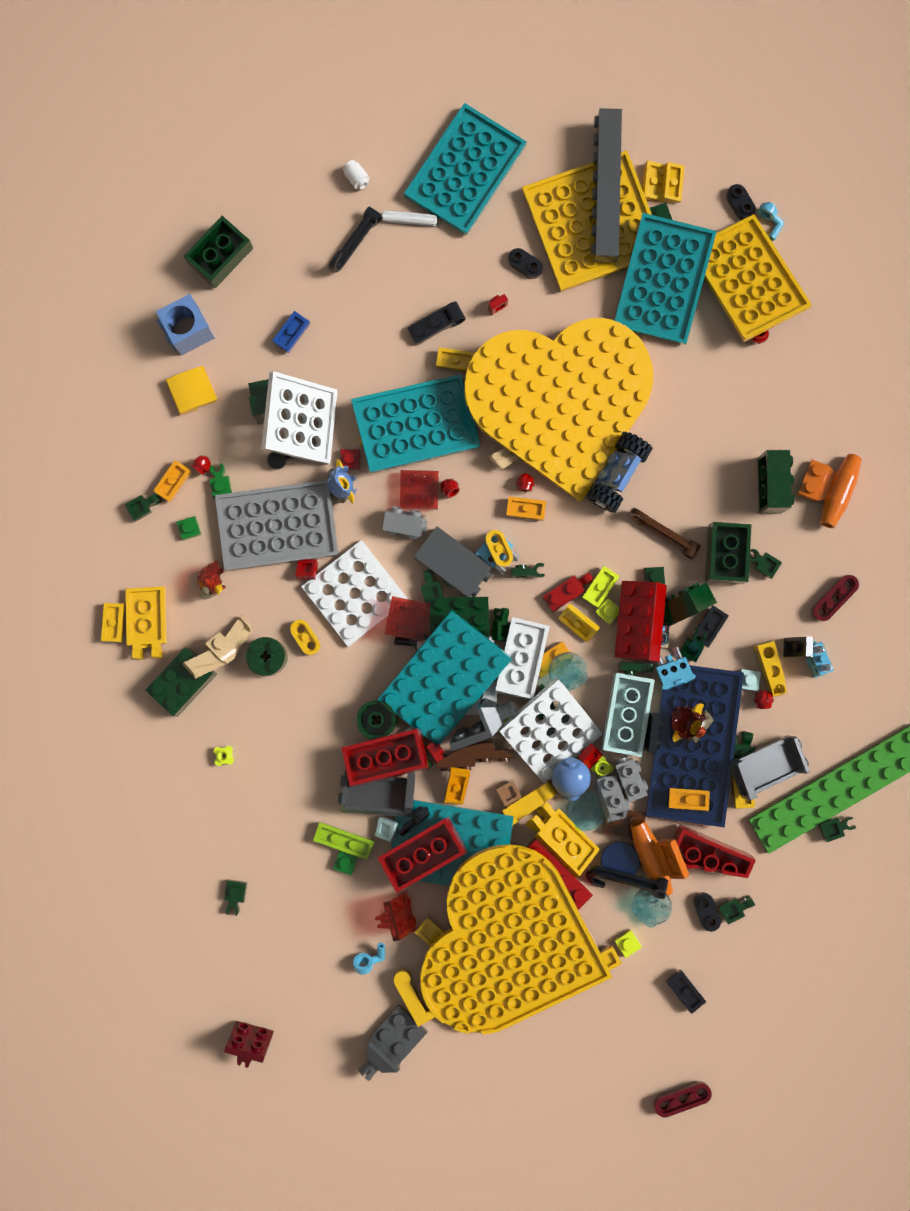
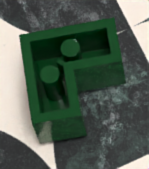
[248,379,282,424]
[664,582,717,627]

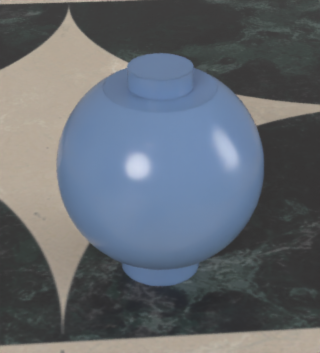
[552,757,591,801]

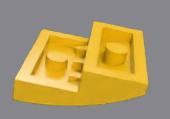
[642,160,685,203]
[166,366,218,415]

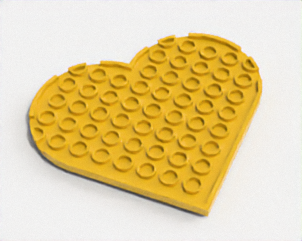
[464,318,653,502]
[420,844,613,1035]

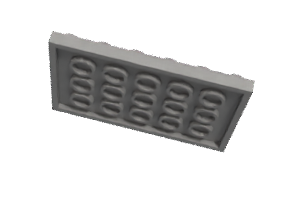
[215,480,339,571]

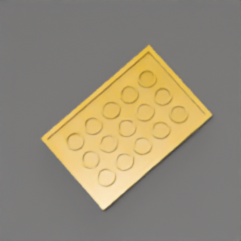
[704,214,812,342]

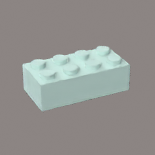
[600,673,655,757]

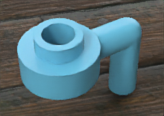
[757,202,784,241]
[353,942,385,975]

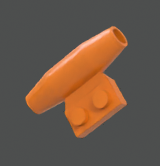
[797,454,862,528]
[630,820,689,897]

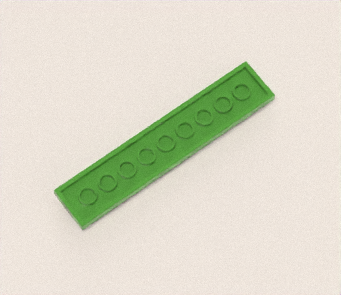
[748,725,910,854]

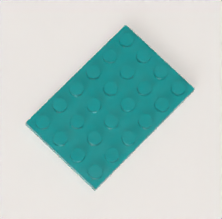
[404,103,527,236]
[614,213,717,345]
[351,374,481,474]
[378,610,512,745]
[391,800,514,886]

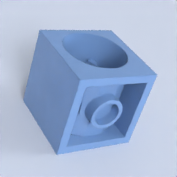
[156,294,215,355]

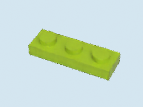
[313,822,375,860]

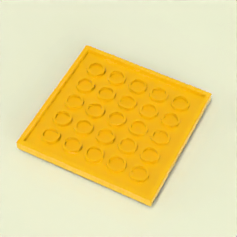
[522,150,652,292]

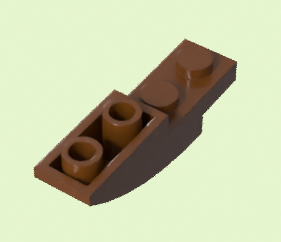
[436,742,514,771]

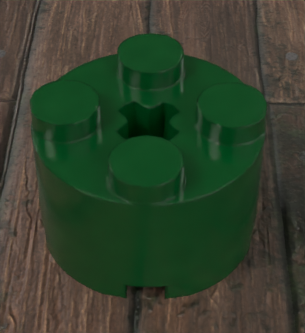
[246,637,288,676]
[357,700,397,739]

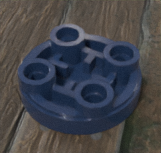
[600,841,640,875]

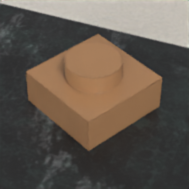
[496,780,522,807]

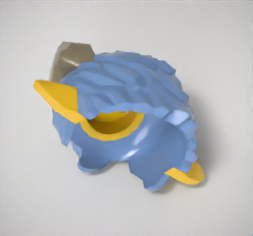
[327,459,357,504]

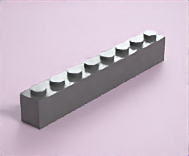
[591,108,622,263]

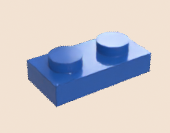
[272,311,310,353]

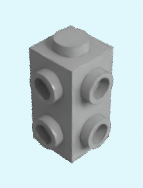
[382,506,428,539]
[613,756,649,803]
[595,775,630,822]

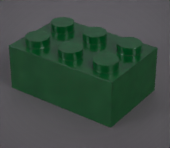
[183,215,253,289]
[757,450,794,514]
[705,522,752,584]
[430,597,489,639]
[145,647,217,717]

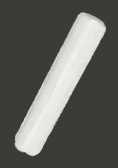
[382,210,437,226]

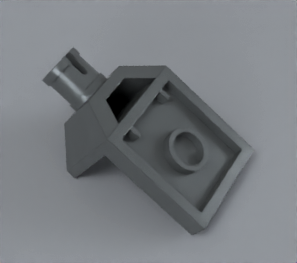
[449,698,517,751]
[358,1004,428,1081]

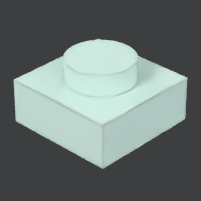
[740,669,761,691]
[375,817,399,842]

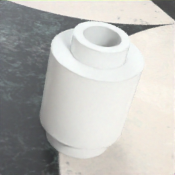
[343,160,370,189]

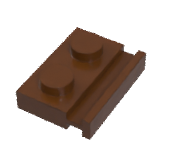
[602,810,646,840]

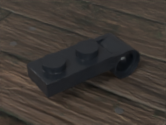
[408,301,466,346]

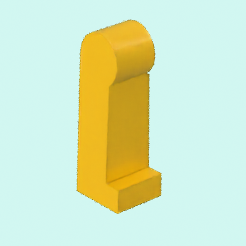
[752,641,787,698]
[502,781,557,826]
[394,968,435,1027]

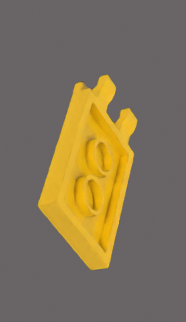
[126,586,167,660]
[525,802,600,878]

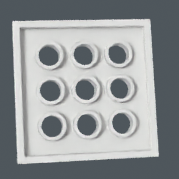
[261,371,337,465]
[301,540,408,647]
[498,678,603,784]

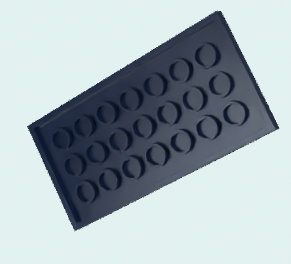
[646,662,744,828]

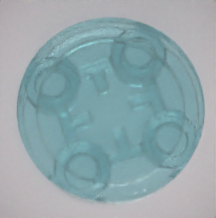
[549,652,588,691]
[567,791,605,831]
[632,889,672,928]

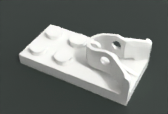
[494,617,550,702]

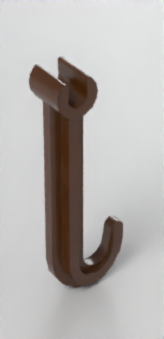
[629,508,701,560]

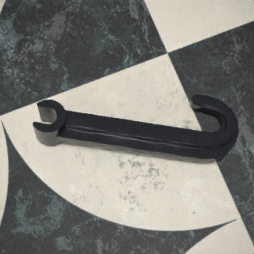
[328,206,382,273]
[586,865,668,899]

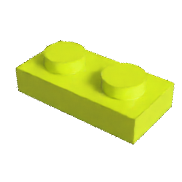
[582,566,620,609]

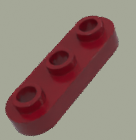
[812,575,859,622]
[654,1081,712,1118]

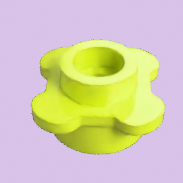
[214,746,234,766]
[591,756,614,778]

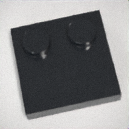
[643,713,663,753]

